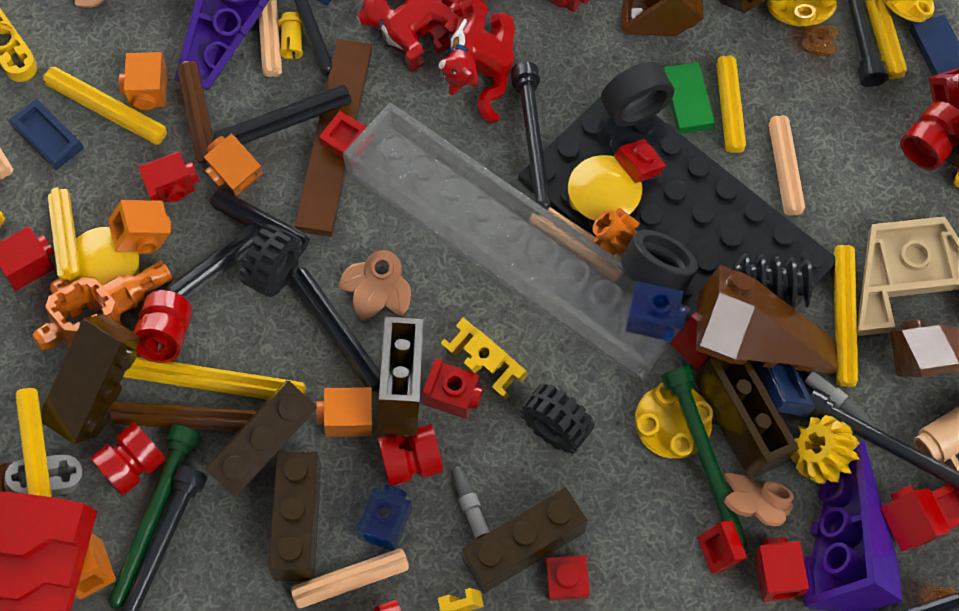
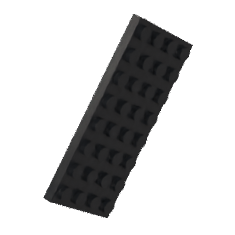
[518,96,835,321]

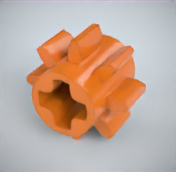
[592,208,639,258]

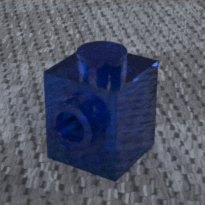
[625,281,688,342]

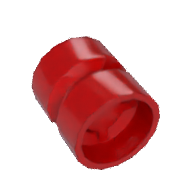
[900,101,959,170]
[133,290,193,363]
[90,422,166,497]
[377,424,444,487]

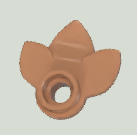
[339,250,411,321]
[724,473,794,526]

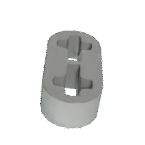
[4,455,82,496]

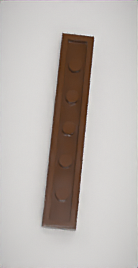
[295,39,372,237]

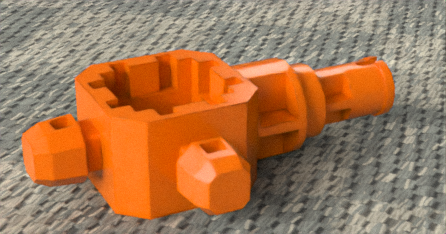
[32,260,172,350]

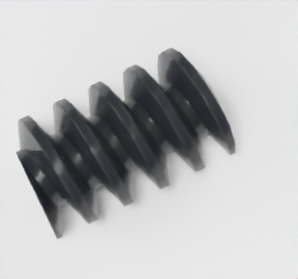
[732,252,813,308]

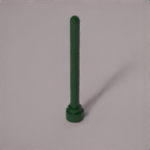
[660,365,747,549]
[108,424,202,609]

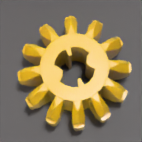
[791,415,860,485]

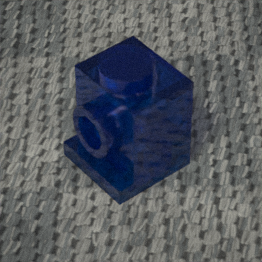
[356,485,412,551]

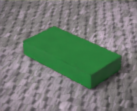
[664,62,715,134]

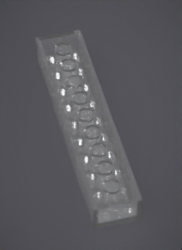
[343,102,691,383]

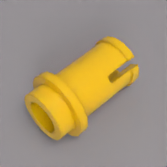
[278,12,304,59]

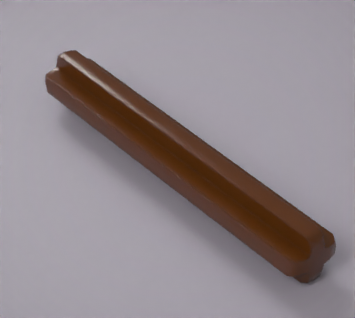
[109,401,257,433]

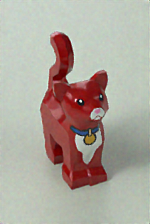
[356,0,459,72]
[439,0,516,123]

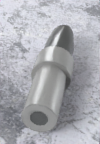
[804,372,869,423]
[451,466,490,540]

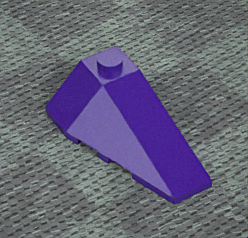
[174,0,270,90]
[804,440,903,611]

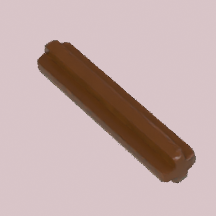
[177,61,214,164]

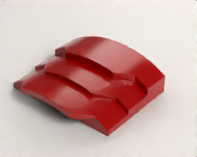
[0,492,98,611]

